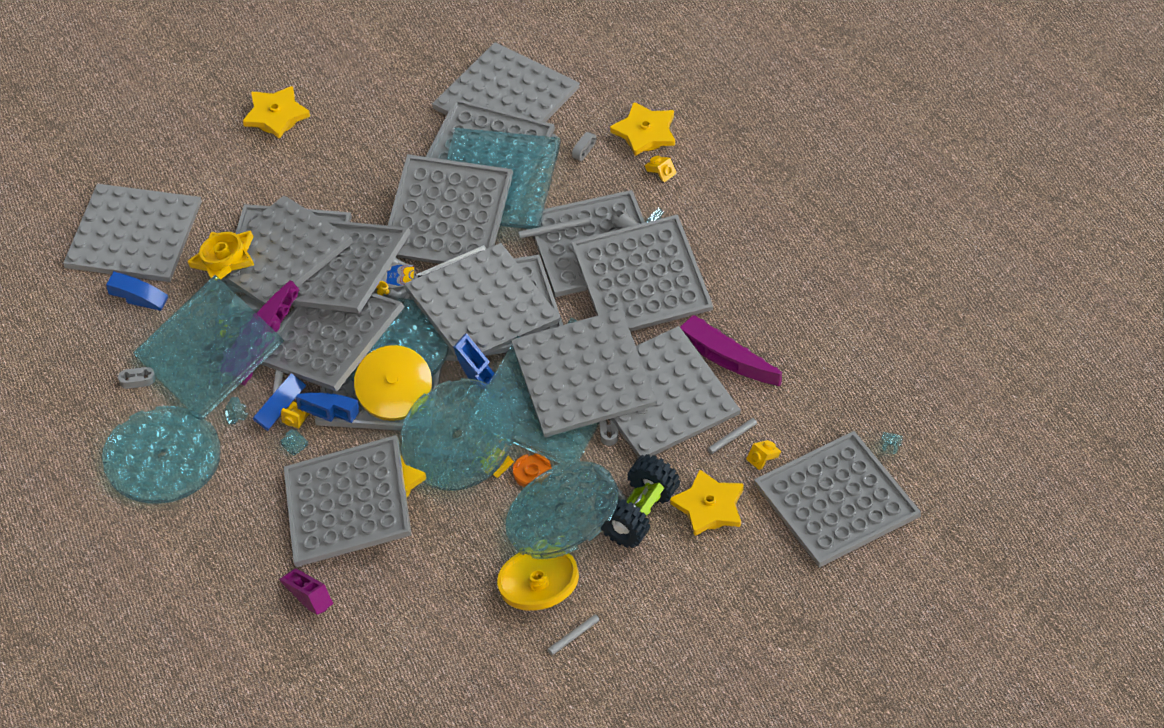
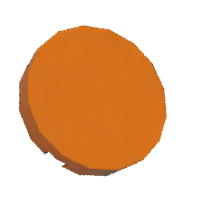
[513,453,552,489]

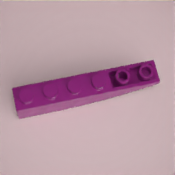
[220,280,300,386]
[680,315,782,386]

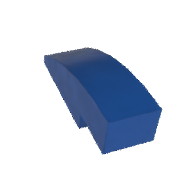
[106,271,168,311]
[453,333,497,391]
[253,373,306,431]
[296,393,359,423]

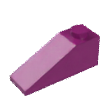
[279,568,334,615]

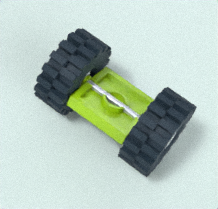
[597,454,680,548]

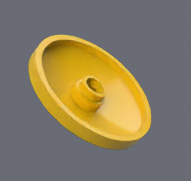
[354,345,432,421]
[497,546,579,611]

